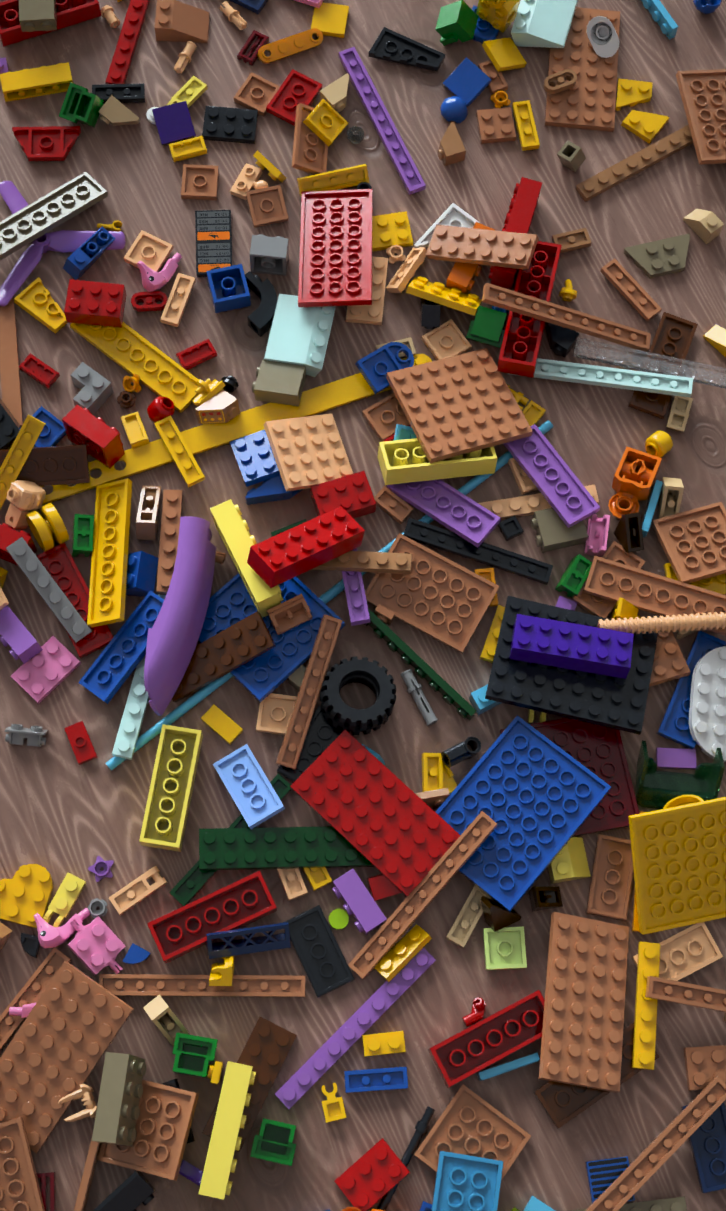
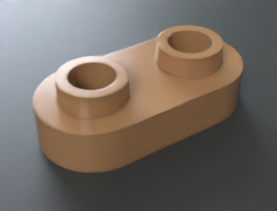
[543,69,577,94]

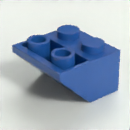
[126,551,159,597]

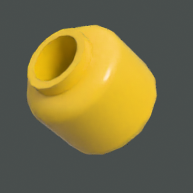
[645,430,673,458]

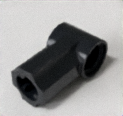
[441,737,481,768]

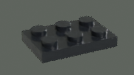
[202,106,258,144]

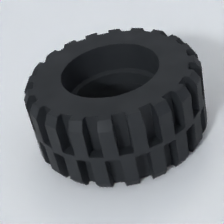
[320,656,396,735]

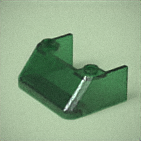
[636,740,725,809]

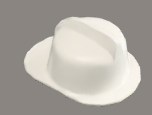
[586,16,620,58]

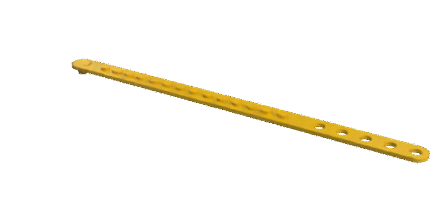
[40,354,432,505]

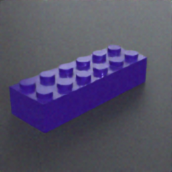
[509,614,634,679]

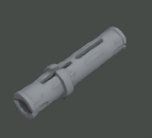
[401,669,438,726]

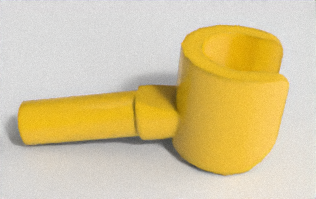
[97,220,122,232]

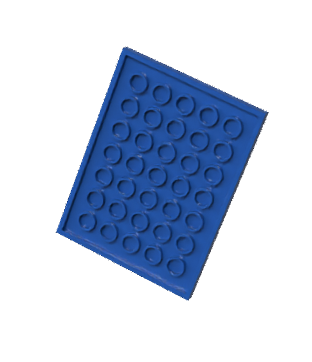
[436,715,611,912]

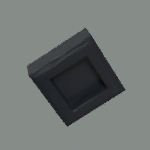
[498,516,524,541]

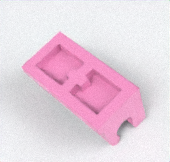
[584,514,610,557]

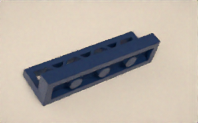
[206,922,291,959]

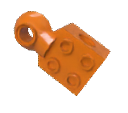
[608,446,662,520]

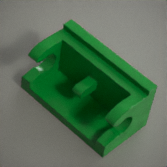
[72,514,94,557]
[555,554,592,597]

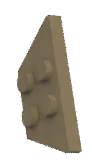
[623,234,690,278]

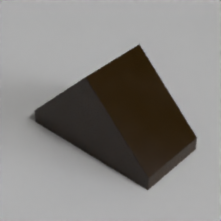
[614,512,644,553]
[528,886,563,912]
[481,896,521,932]

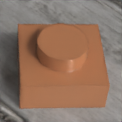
[374,604,395,625]

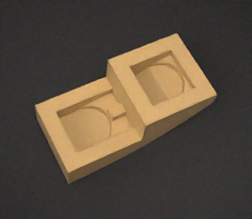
[666,396,693,432]

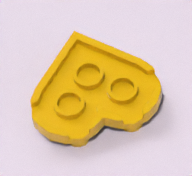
[0,864,53,929]

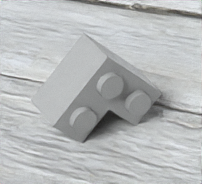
[71,362,114,415]

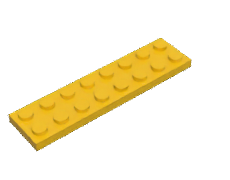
[70,322,199,413]
[87,478,132,628]

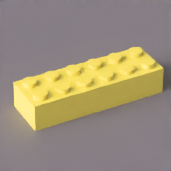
[377,438,498,485]
[210,499,283,618]
[139,724,203,852]
[198,1061,256,1200]

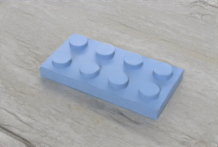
[213,744,285,829]

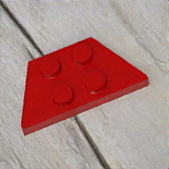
[12,126,81,161]

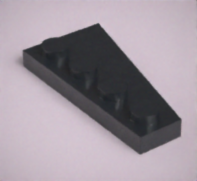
[368,27,445,71]

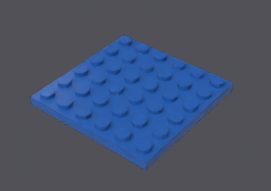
[198,573,345,703]

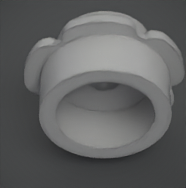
[88,898,108,918]

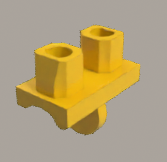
[191,379,226,406]

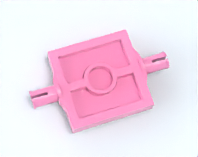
[67,916,125,976]

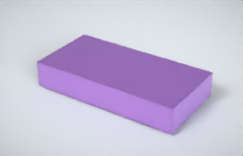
[656,748,697,770]

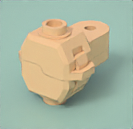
[5,480,46,529]

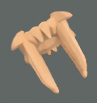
[58,1084,97,1122]

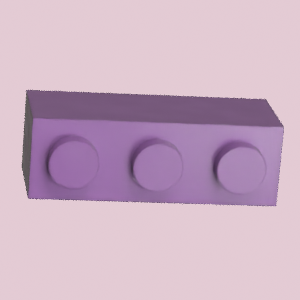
[0,605,43,664]
[332,869,387,935]

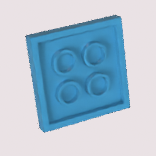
[431,1151,503,1211]

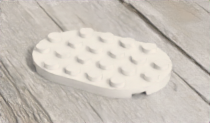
[689,646,726,762]

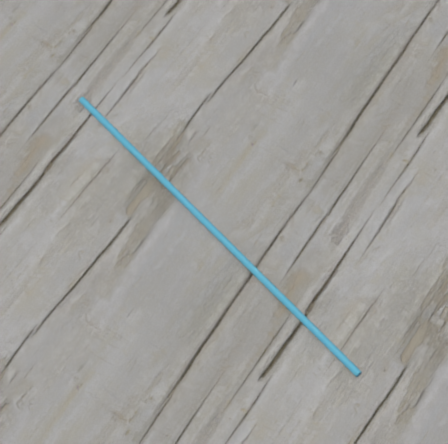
[106,420,553,771]

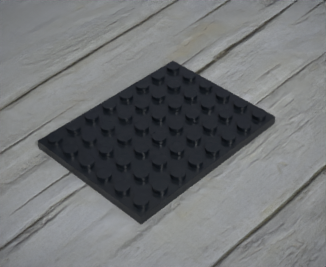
[485,596,658,735]

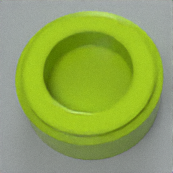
[329,909,349,930]

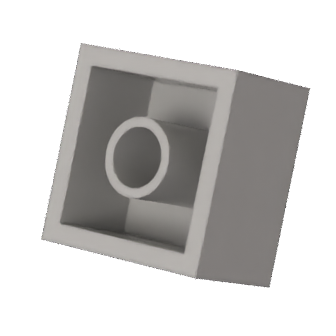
[250,234,289,276]

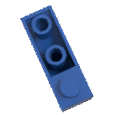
[63,226,116,280]
[245,475,304,505]

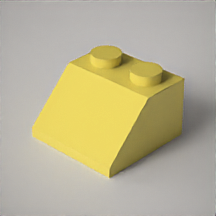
[548,837,591,884]

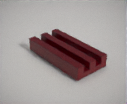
[237,30,269,66]
[36,1172,55,1211]

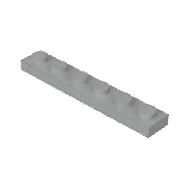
[6,537,92,643]

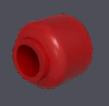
[147,396,175,423]

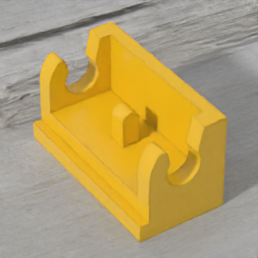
[209,956,234,986]

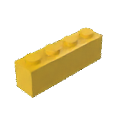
[0,62,73,102]

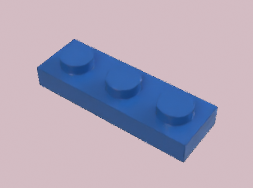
[344,1067,408,1093]

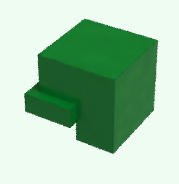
[435,0,478,46]
[59,82,104,128]
[466,305,507,349]
[172,1032,218,1078]
[250,1118,296,1166]

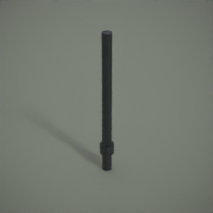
[377,1106,435,1211]

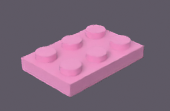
[11,636,81,704]

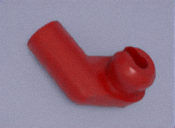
[462,997,486,1027]

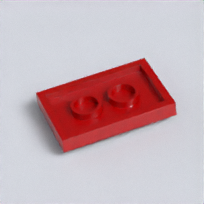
[266,69,322,126]
[334,1138,411,1211]

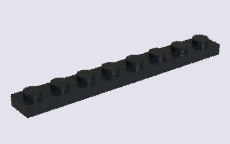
[404,518,553,585]

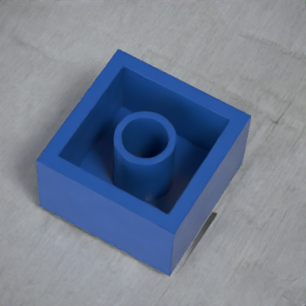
[206,264,251,313]

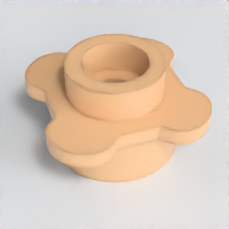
[386,245,406,264]

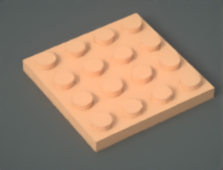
[264,413,353,492]

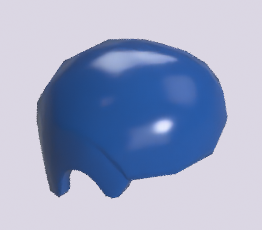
[693,0,722,14]
[440,96,468,124]

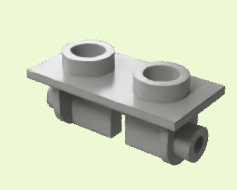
[5,724,48,747]

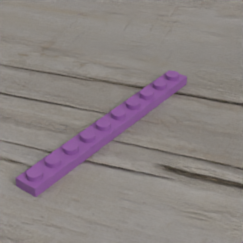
[338,47,426,195]
[275,947,436,1109]

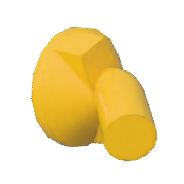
[559,279,577,302]

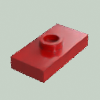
[176,339,217,370]
[19,353,60,389]
[64,721,97,765]

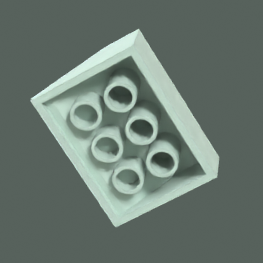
[511,0,578,48]
[264,294,336,377]

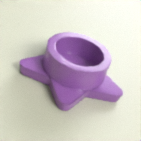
[88,856,114,882]

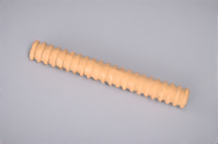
[598,612,726,634]

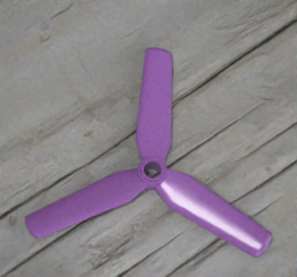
[0,181,125,306]

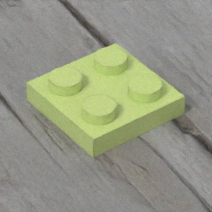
[483,926,527,970]

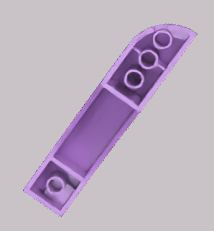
[144,516,216,716]

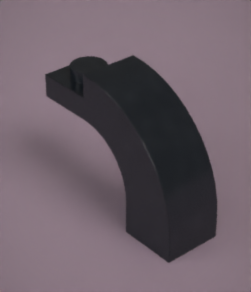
[245,271,277,337]

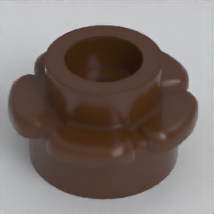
[117,391,135,409]

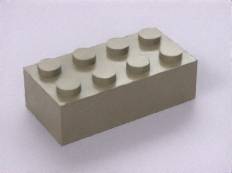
[92,1052,146,1147]

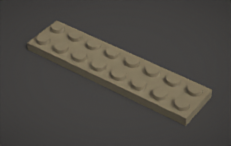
[0,172,108,261]

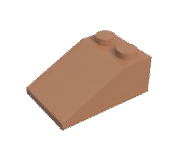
[155,0,210,43]

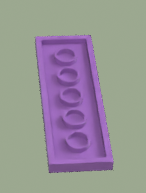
[504,424,600,528]
[387,479,501,547]

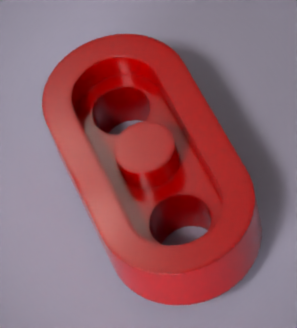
[131,291,168,312]

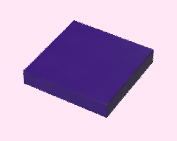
[152,101,196,145]

